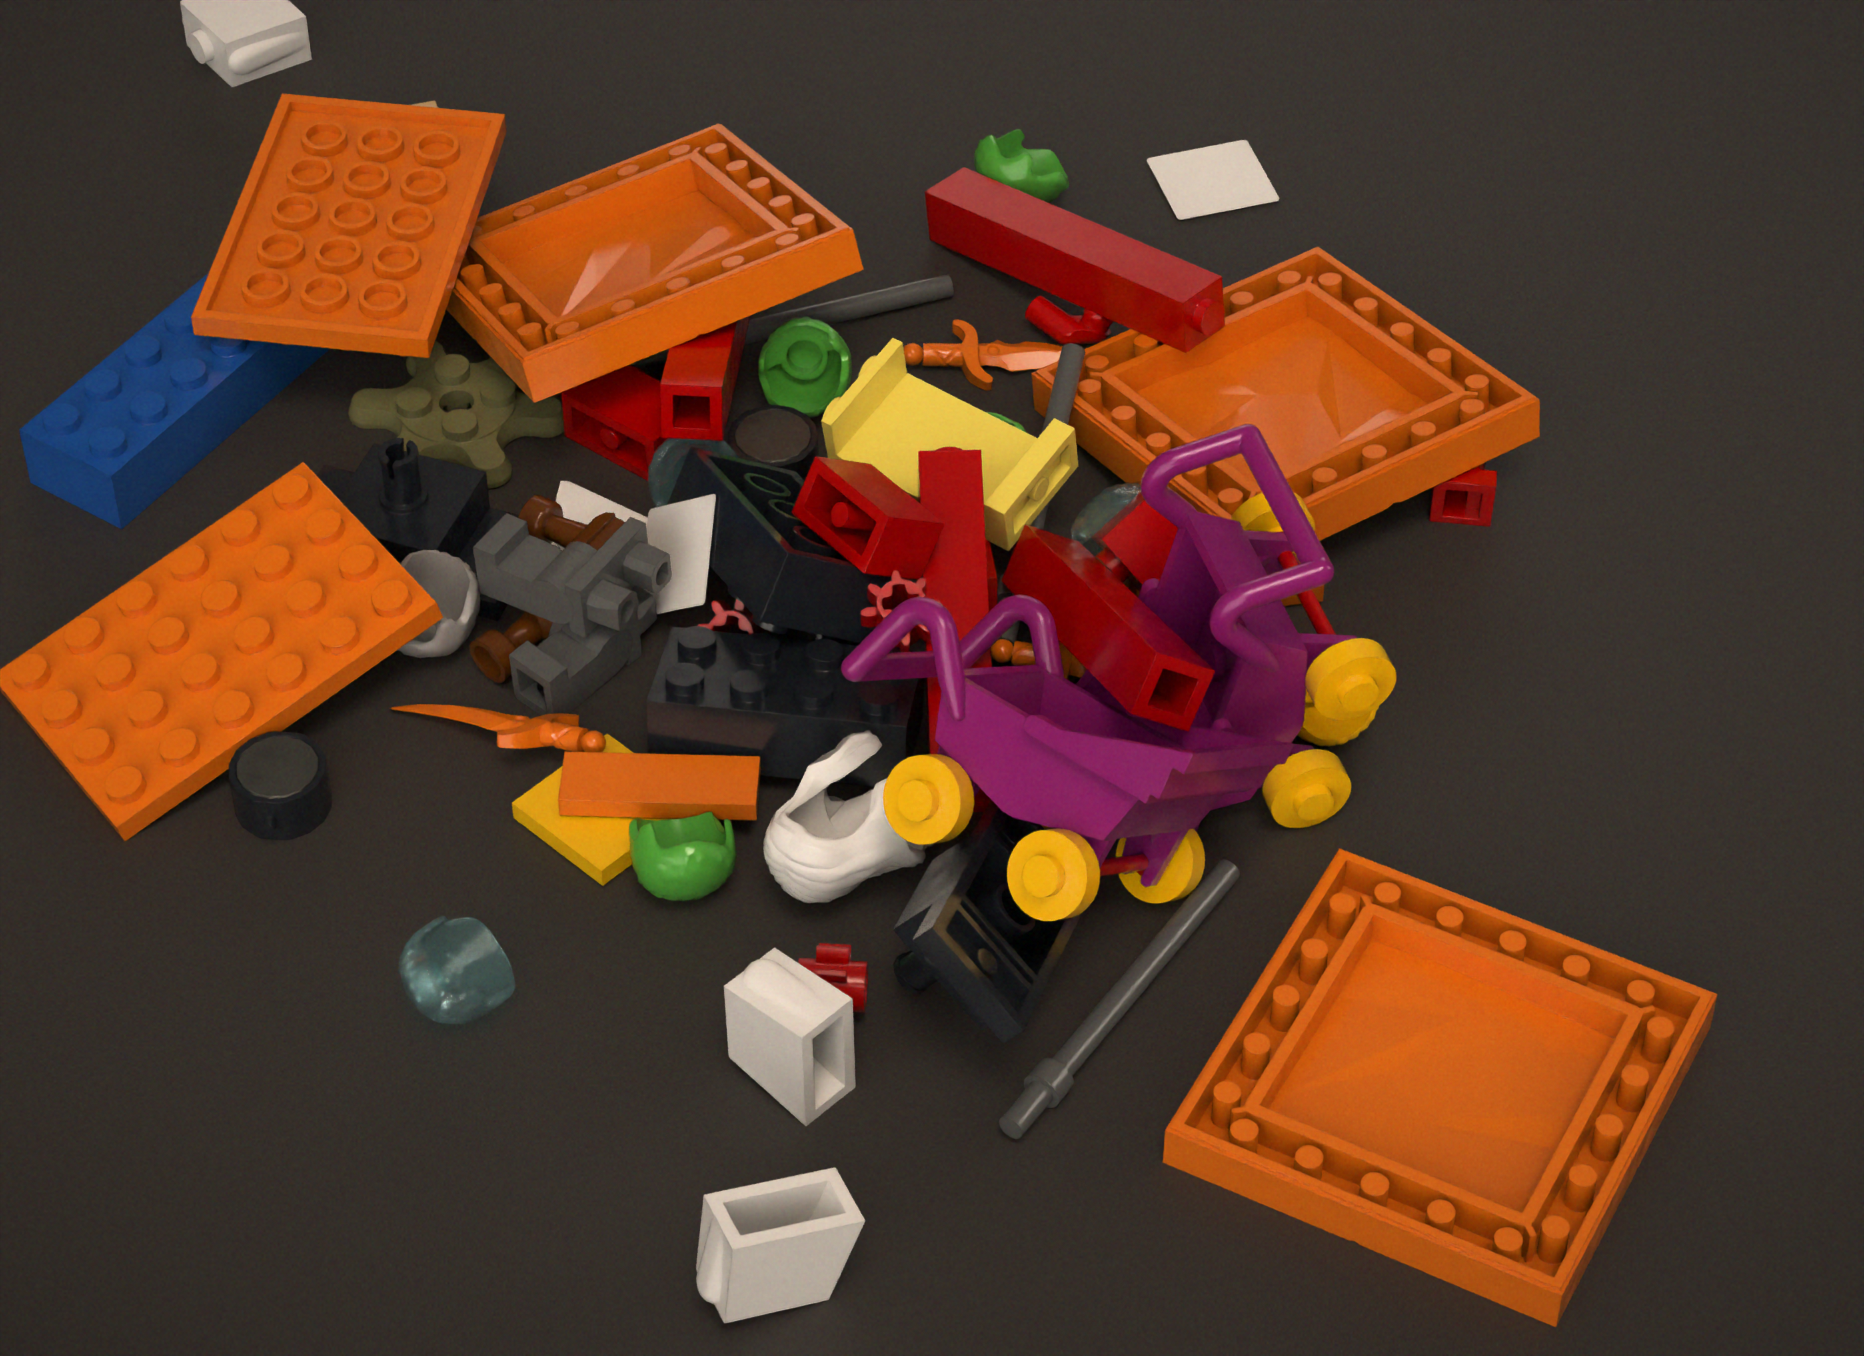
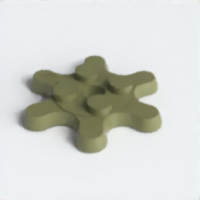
[348,341,564,489]

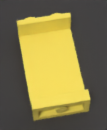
[821,338,1079,551]

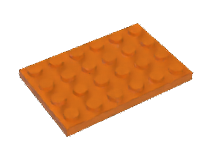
[191,93,507,358]
[0,462,443,841]

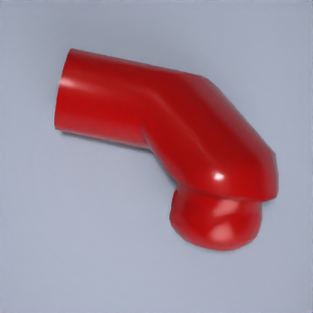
[1025,295,1114,345]

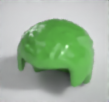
[974,129,1069,203]
[758,316,852,418]
[629,812,737,902]

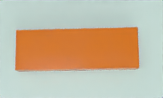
[558,751,761,820]

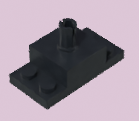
[317,438,519,621]
[893,800,1083,1043]

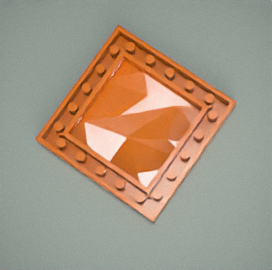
[446,123,864,403]
[1031,247,1540,541]
[1163,848,1718,1327]

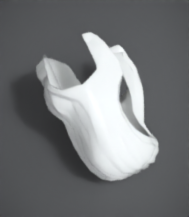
[763,730,933,903]

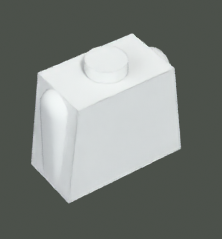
[180,0,312,87]
[724,947,856,1126]
[696,1167,865,1324]

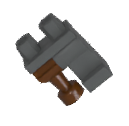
[473,495,672,638]
[470,586,657,715]

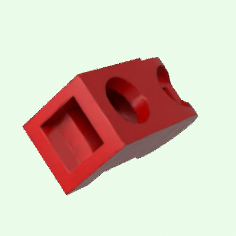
[1429,462,1497,527]

